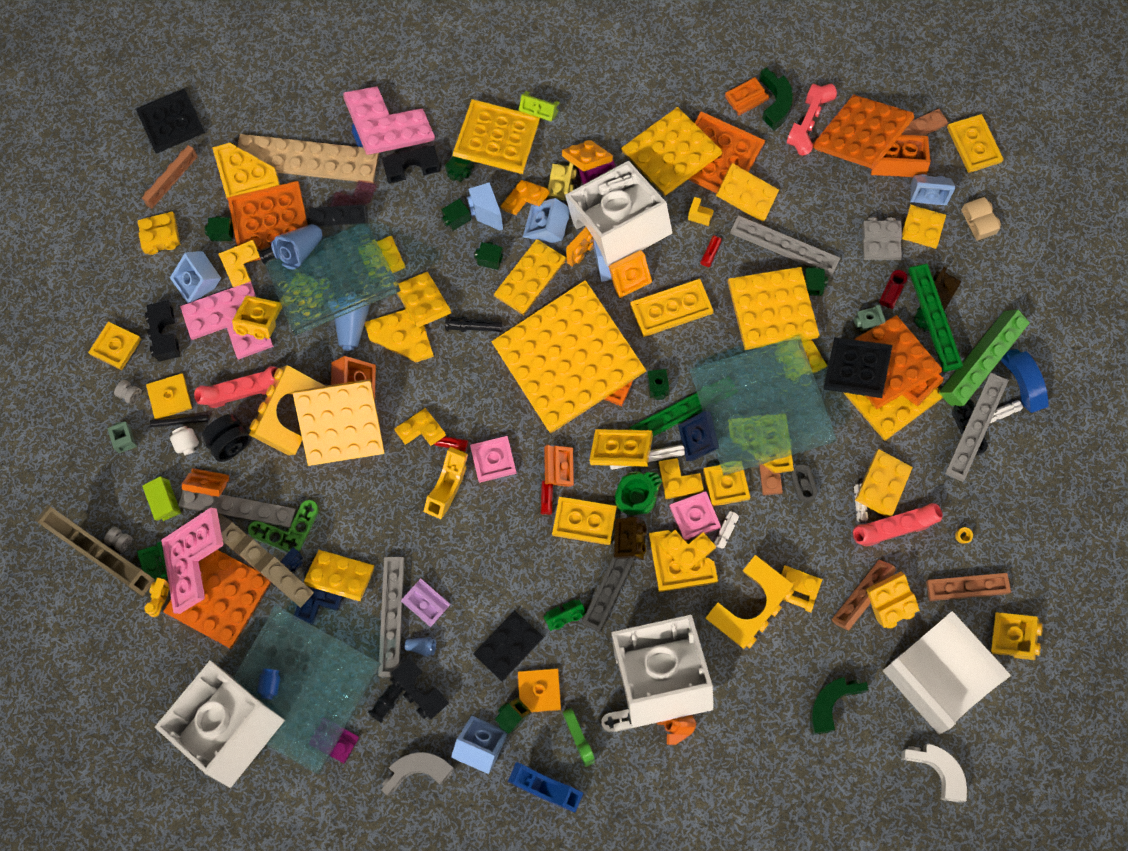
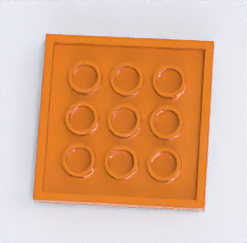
[813,95,915,169]
[688,112,765,193]
[227,181,308,263]
[853,315,942,410]
[163,550,271,650]

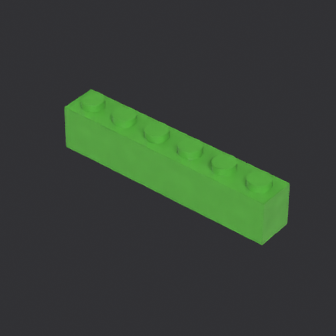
[939,310,1030,406]

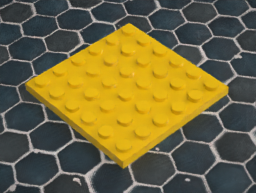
[491,280,646,433]

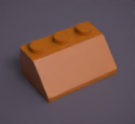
[871,135,930,177]
[331,356,376,399]

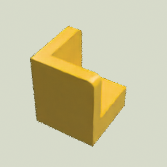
[688,197,714,226]

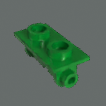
[543,599,586,631]

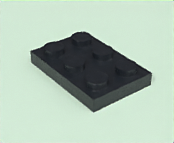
[473,610,544,682]

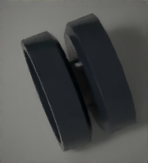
[201,414,252,462]

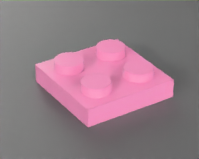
[470,436,517,483]
[669,491,721,541]

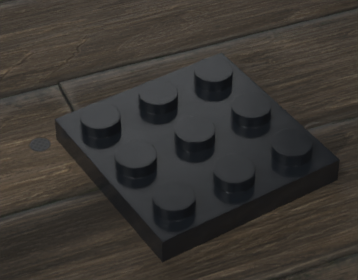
[136,88,205,154]
[824,337,892,398]

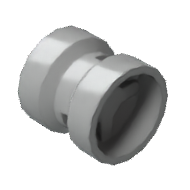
[114,380,142,405]
[104,527,132,553]

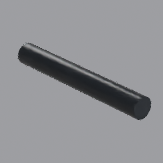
[150,414,208,428]

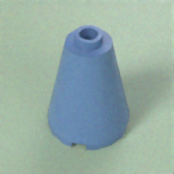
[271,224,322,270]
[332,299,369,351]

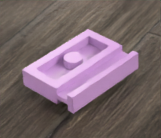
[401,579,451,627]

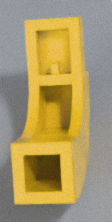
[423,447,468,519]

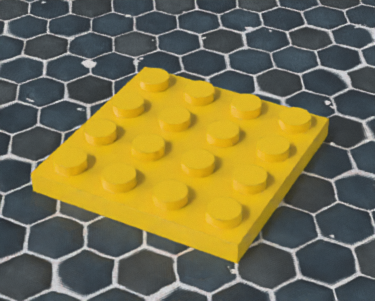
[453,99,540,174]
[621,107,722,196]
[728,267,819,350]
[293,379,384,466]
[844,388,943,441]

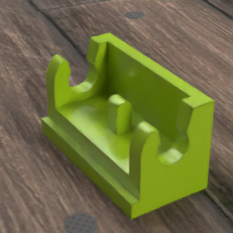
[519,91,560,122]
[142,476,181,521]

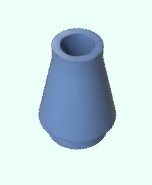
[405,637,436,657]

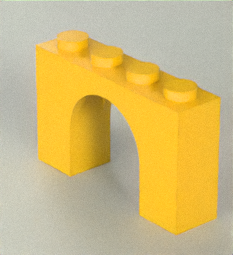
[249,365,325,455]
[705,555,795,649]

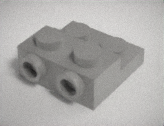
[862,217,902,260]

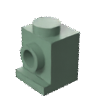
[854,305,886,333]
[107,421,137,453]

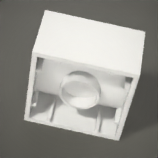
[565,161,672,267]
[883,611,1011,735]
[611,615,713,728]
[155,661,285,788]

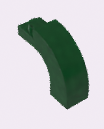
[759,67,793,131]
[810,677,869,735]

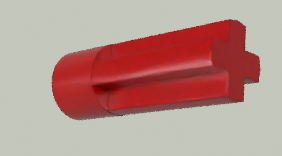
[700,235,722,267]
[434,436,468,452]
[540,480,553,515]

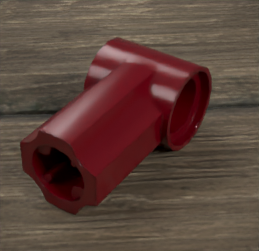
[878,270,907,309]

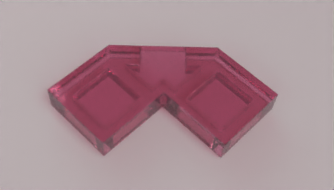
[330,181,376,207]

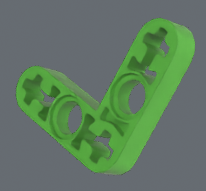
[248,500,319,553]
[562,708,595,767]

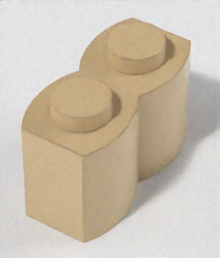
[961,197,1001,241]

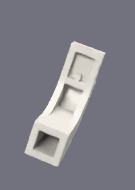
[901,744,967,803]

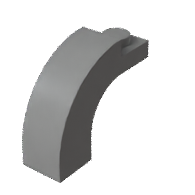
[381,753,455,797]

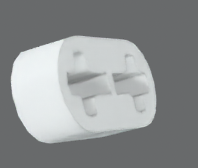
[602,709,632,732]

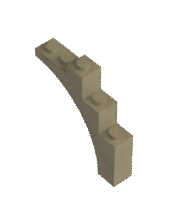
[35,505,155,596]
[218,514,314,608]

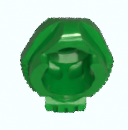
[615,471,662,515]

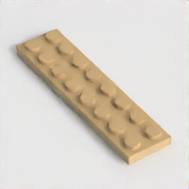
[237,134,380,183]

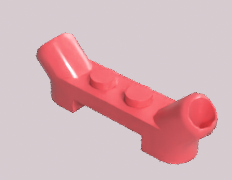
[786,83,837,156]
[194,366,278,408]
[852,503,943,546]

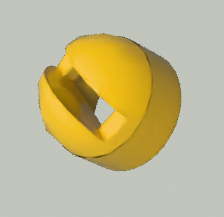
[955,527,973,544]

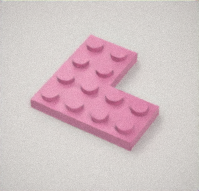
[343,86,435,155]
[180,281,274,359]
[162,508,223,614]

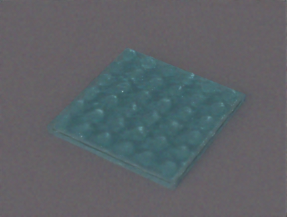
[265,224,401,336]
[690,336,837,475]
[233,605,381,774]

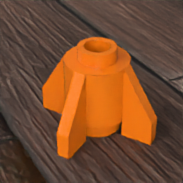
[657,715,696,745]

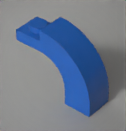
[1001,349,1049,413]
[508,762,583,813]

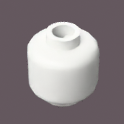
[170,426,199,456]

